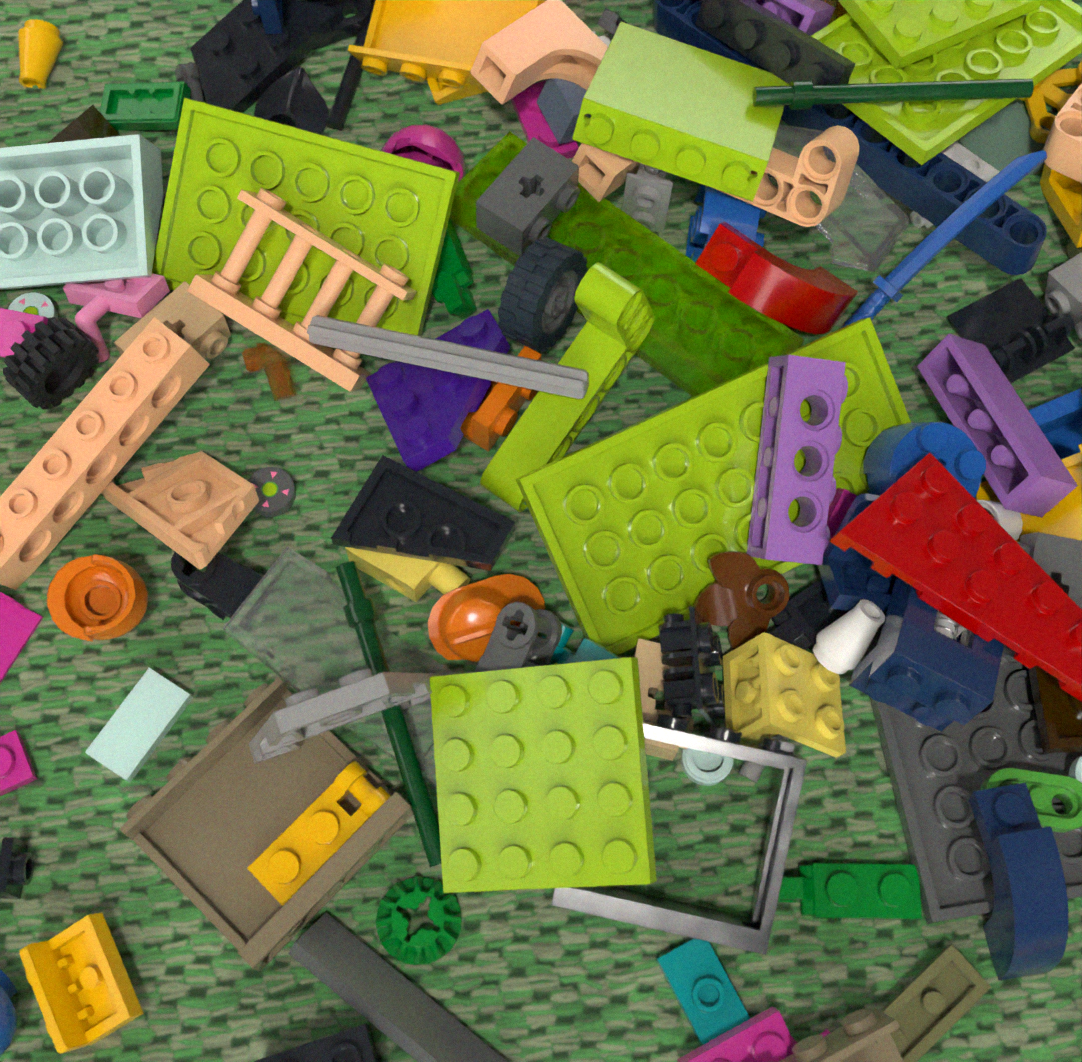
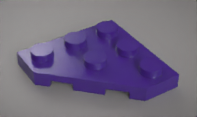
[366,309,510,472]

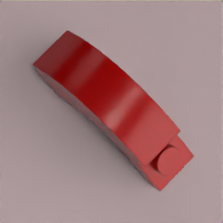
[695,222,858,334]

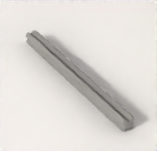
[307,315,589,399]

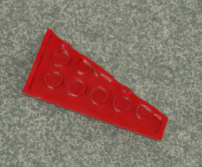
[829,453,1082,702]

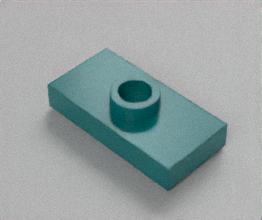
[656,938,751,1046]

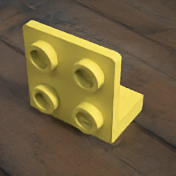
[723,632,846,758]

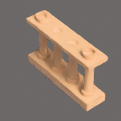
[187,188,417,392]

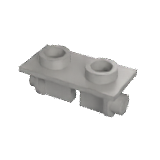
[620,163,673,234]

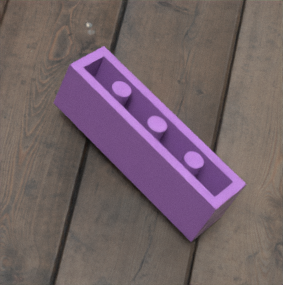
[917,333,1078,517]

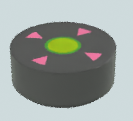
[248,467,296,517]

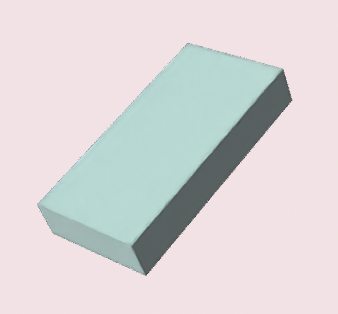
[85,668,193,783]

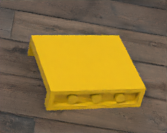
[348,0,545,93]

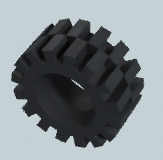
[3,317,99,409]

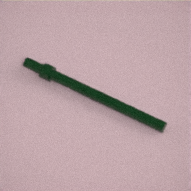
[753,78,1034,110]
[336,561,441,867]

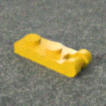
[247,761,391,906]

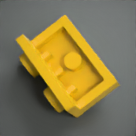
[19,912,144,1054]

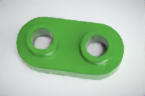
[980,768,1082,833]

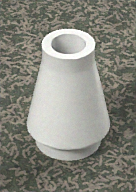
[813,600,885,674]

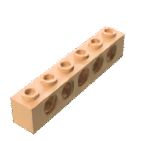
[0,317,210,590]

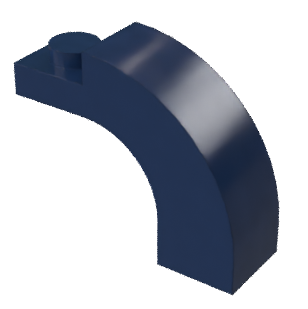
[969,783,1069,981]

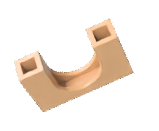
[470,0,640,202]

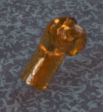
[242,343,297,401]

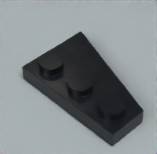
[331,455,515,571]

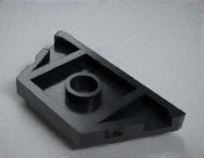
[191,0,342,113]

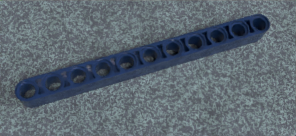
[653,0,1047,275]

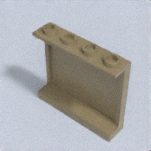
[119,677,413,972]

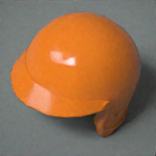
[47,554,148,642]

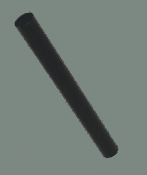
[326,0,376,131]

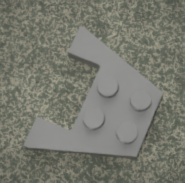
[248,669,441,764]

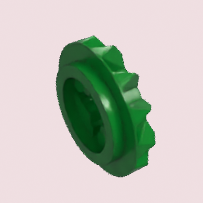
[375,876,462,965]

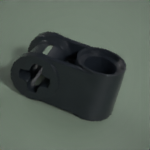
[171,552,272,630]

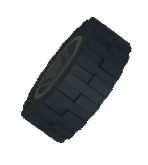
[498,237,588,352]

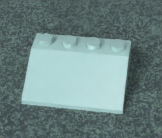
[0,134,163,290]

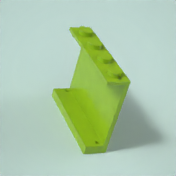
[572,22,789,202]

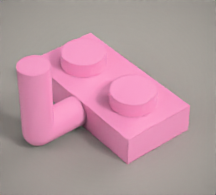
[63,274,170,363]

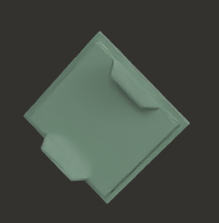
[957,102,1045,177]

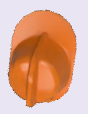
[428,574,545,662]

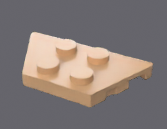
[101,451,259,570]

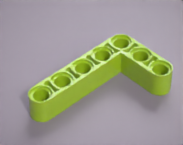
[480,262,655,512]

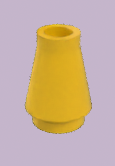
[18,19,63,89]

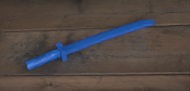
[840,150,1047,329]

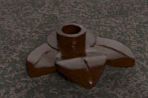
[694,551,789,650]

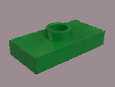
[100,81,191,131]

